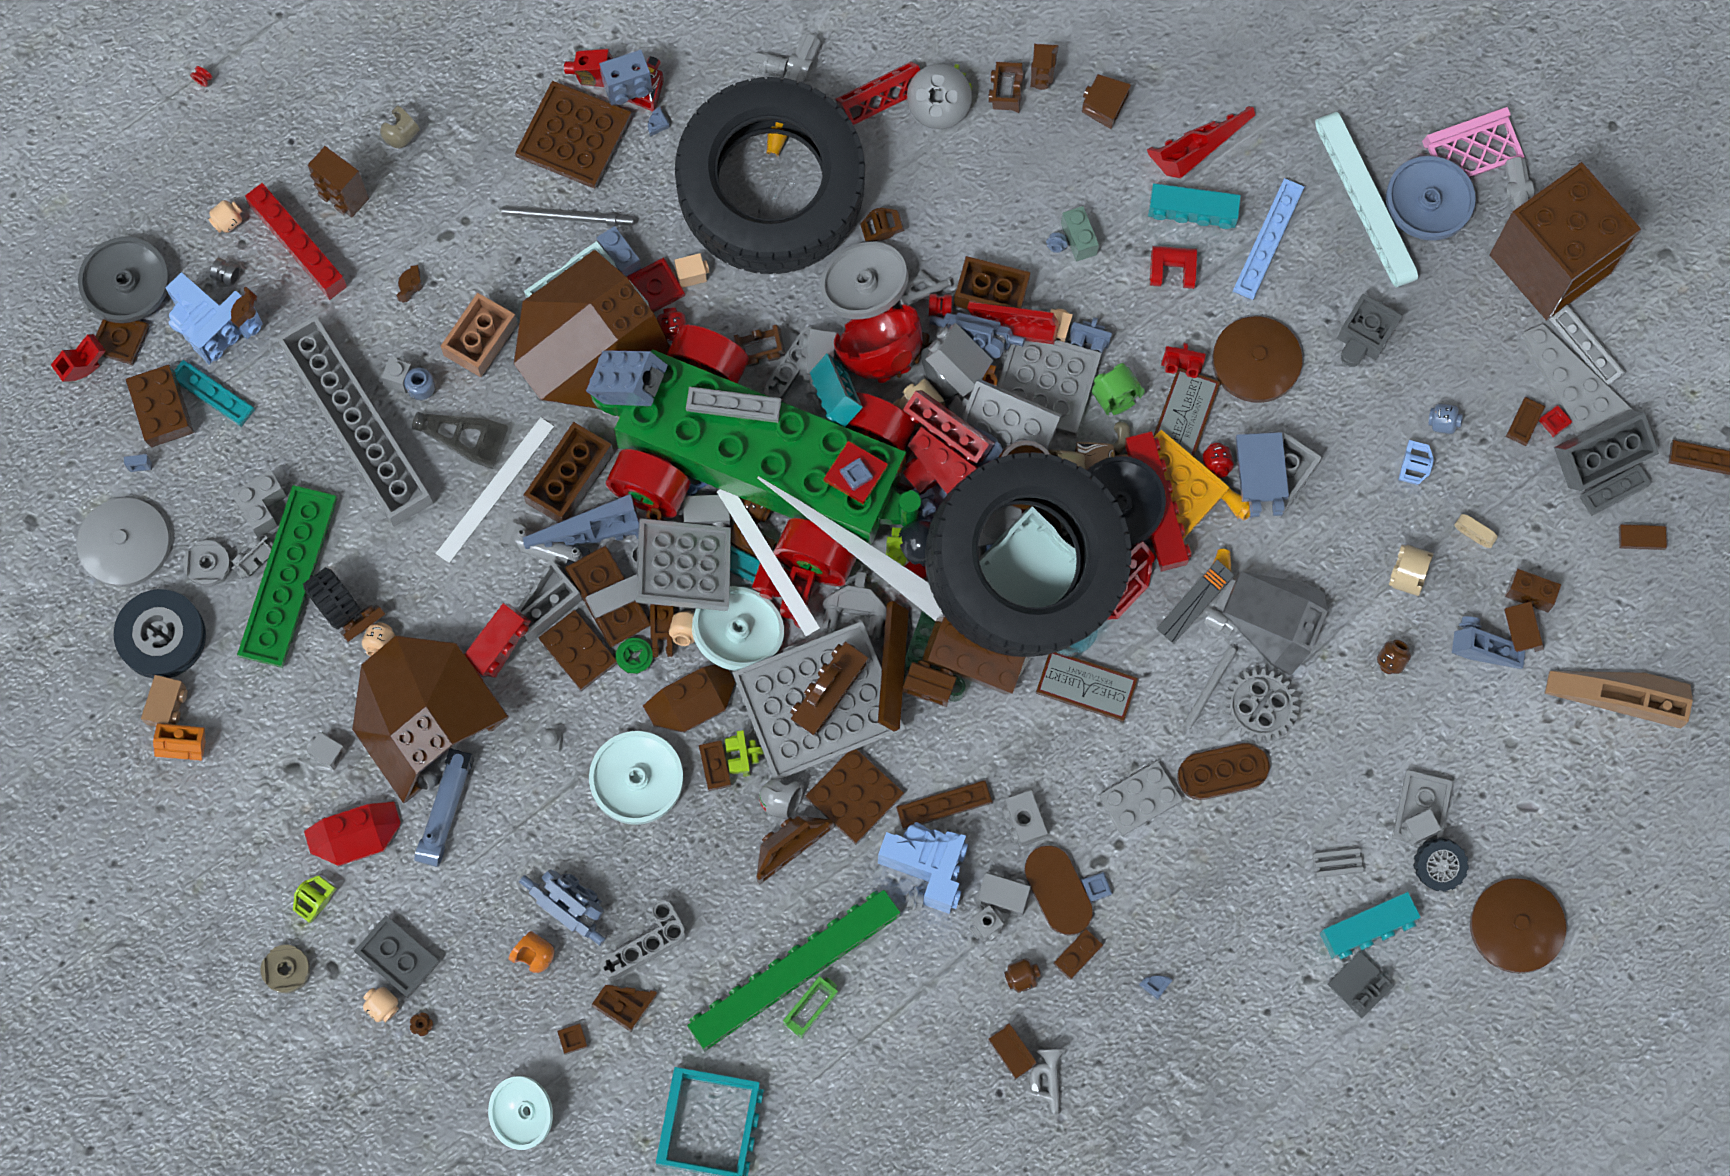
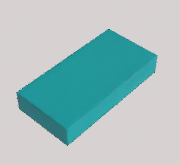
[730,545,760,584]

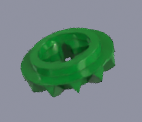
[616,638,653,675]

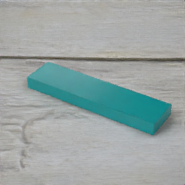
[174,360,255,427]

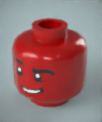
[657,307,687,341]
[1203,443,1234,478]

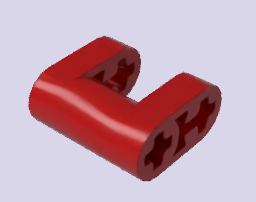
[1150,245,1197,289]

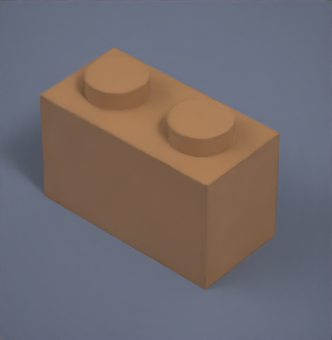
[141,675,188,727]

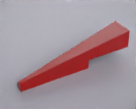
[1147,106,1255,179]

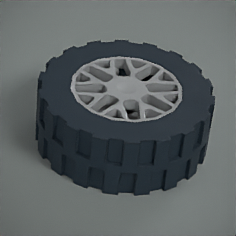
[1413,837,1469,892]

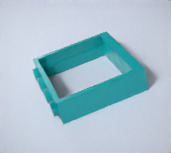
[655,1067,764,1176]

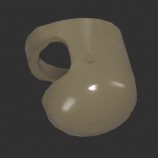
[380,105,420,149]

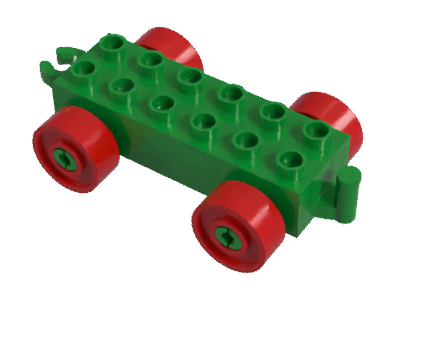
[591,325,921,586]

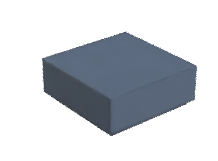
[124,454,152,472]
[840,458,873,491]
[1081,872,1112,903]

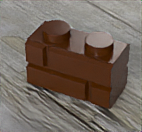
[903,661,957,707]

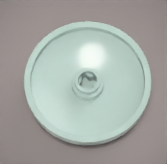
[692,586,784,671]
[589,731,683,825]

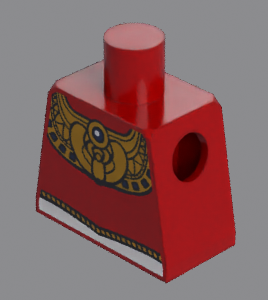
[564,49,618,87]

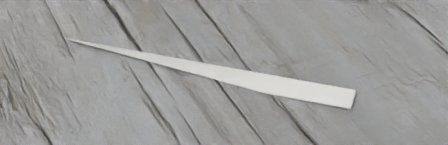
[757,476,1030,678]

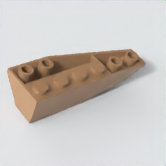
[1544,671,1693,729]

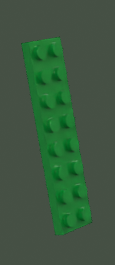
[237,485,338,668]

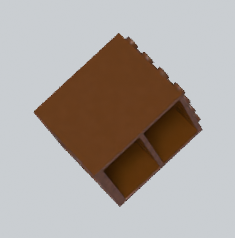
[1489,162,1641,321]

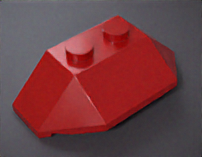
[1107,542,1155,620]
[304,802,401,867]

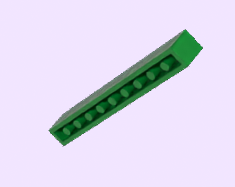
[687,890,900,1052]

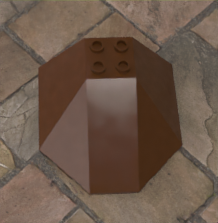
[513,250,670,410]
[352,636,509,803]

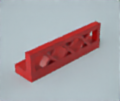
[835,61,920,125]
[967,302,1060,345]

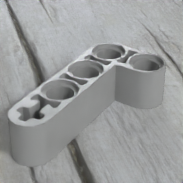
[600,900,686,980]

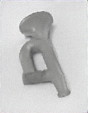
[893,271,951,309]
[1028,1049,1065,1115]

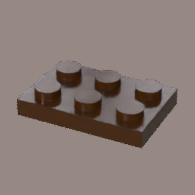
[538,610,618,692]

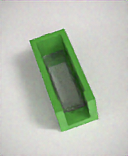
[783,976,838,1039]

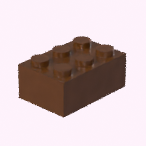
[308,146,369,218]
[954,256,1031,310]
[126,364,194,448]

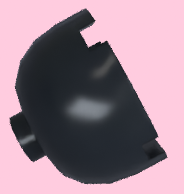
[899,519,932,567]

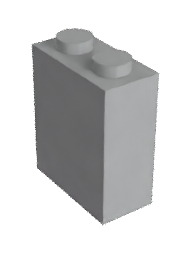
[925,323,993,396]

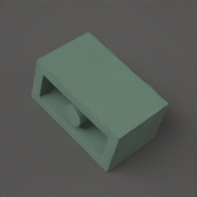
[1061,206,1099,262]

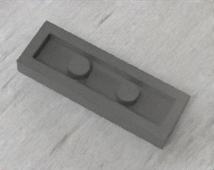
[1580,465,1651,516]

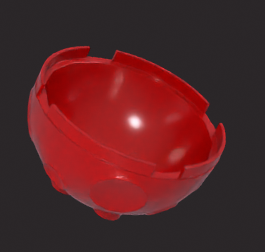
[834,304,923,383]

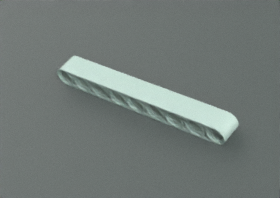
[1315,112,1418,288]

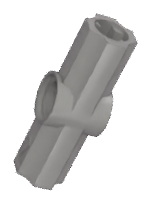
[783,34,820,83]
[1505,157,1534,211]

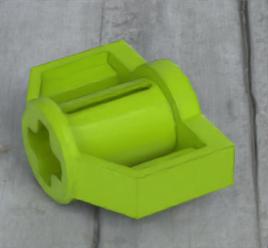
[293,875,337,923]

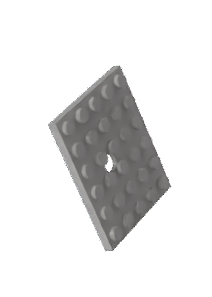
[732,621,905,779]

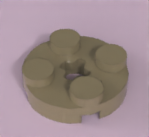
[260,945,310,994]

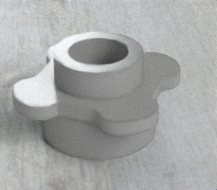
[905,888,924,913]

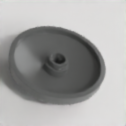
[78,237,169,323]

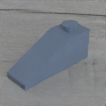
[1452,627,1525,669]

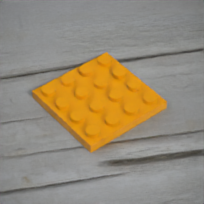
[1149,430,1230,541]

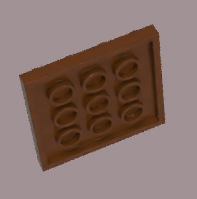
[515,80,632,189]

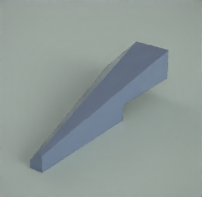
[523,494,639,549]

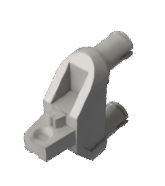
[821,572,886,640]

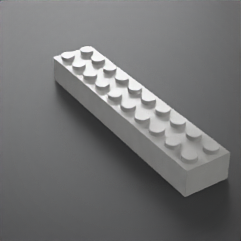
[277,315,433,527]

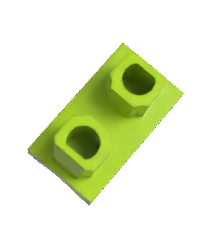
[886,527,908,566]
[725,730,764,777]

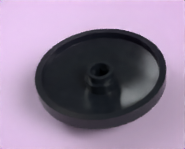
[1087,456,1166,547]

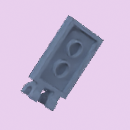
[1235,432,1289,517]

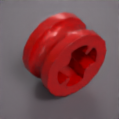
[190,66,213,87]

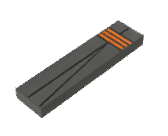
[1156,560,1235,644]

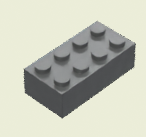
[1554,410,1659,491]

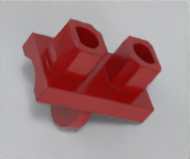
[1161,342,1206,378]

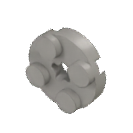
[183,540,231,587]

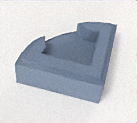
[648,107,670,136]
[1139,976,1173,1000]

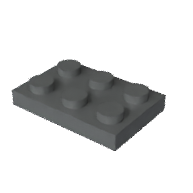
[354,915,440,998]

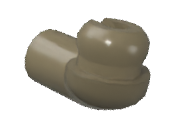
[1113,422,1131,455]

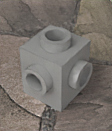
[969,905,1004,943]

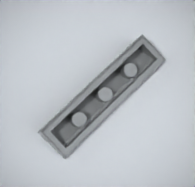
[1549,305,1626,386]

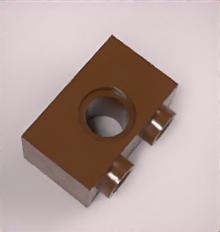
[1505,568,1561,613]

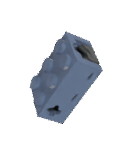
[586,351,668,406]

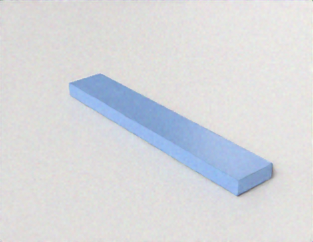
[1233,178,1305,300]

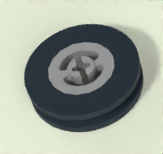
[113,589,206,679]

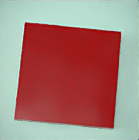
[627,257,685,313]
[824,441,888,505]

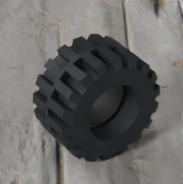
[303,567,361,630]

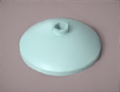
[488,1076,553,1150]

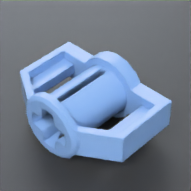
[1398,440,1434,485]

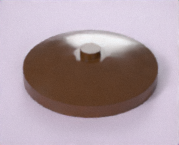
[1212,316,1302,403]
[1470,878,1566,974]

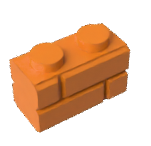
[153,723,206,761]

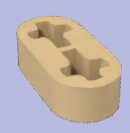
[1455,514,1498,548]

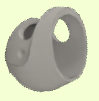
[759,778,804,818]

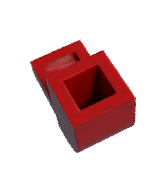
[51,334,105,382]

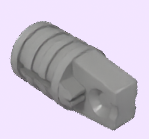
[749,52,789,78]

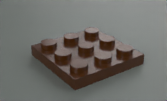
[805,749,904,845]

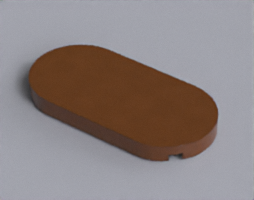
[1177,743,1270,800]
[1024,846,1092,936]

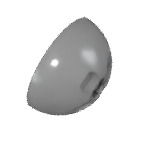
[907,64,972,129]

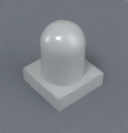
[541,730,562,751]

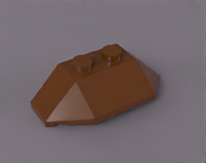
[643,664,735,733]
[756,816,834,885]

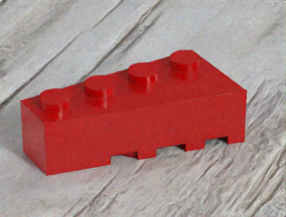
[908,427,978,494]

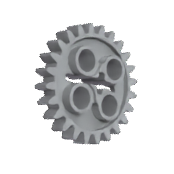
[1223,669,1299,744]

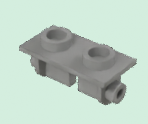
[231,536,273,579]

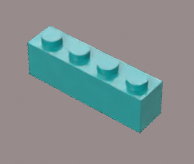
[1148,183,1241,229]
[809,353,863,427]
[1320,892,1421,960]

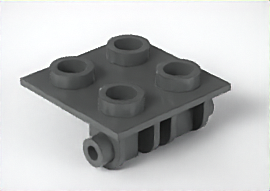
[1327,952,1394,1019]

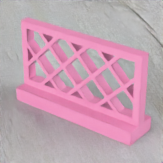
[1422,107,1524,178]

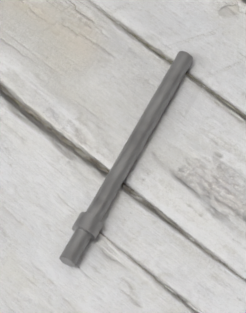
[502,206,634,227]

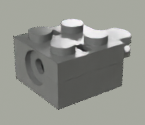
[1337,294,1402,367]

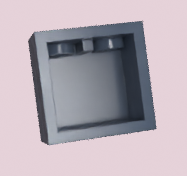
[599,50,653,105]

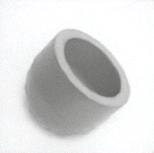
[417,771,438,792]

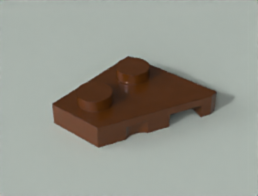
[592,985,657,1032]

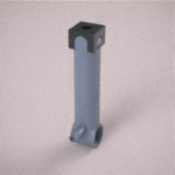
[414,748,475,867]

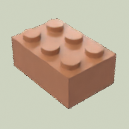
[440,292,518,377]

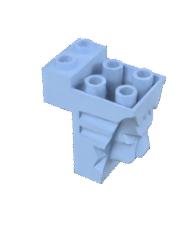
[166,272,263,365]
[878,822,968,914]

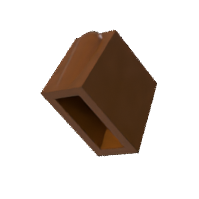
[1082,74,1131,129]

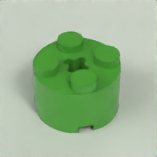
[1092,363,1144,415]

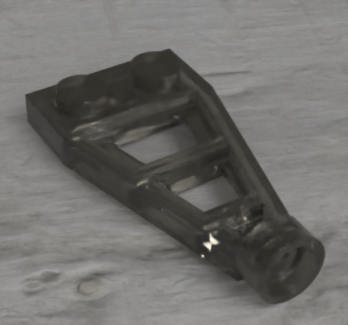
[412,412,508,469]

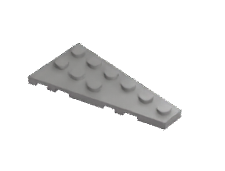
[1522,324,1634,436]

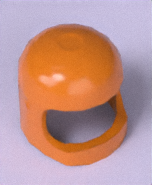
[508,931,555,973]

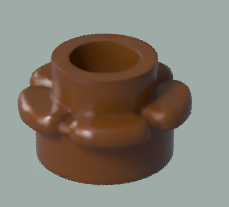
[410,1012,433,1036]

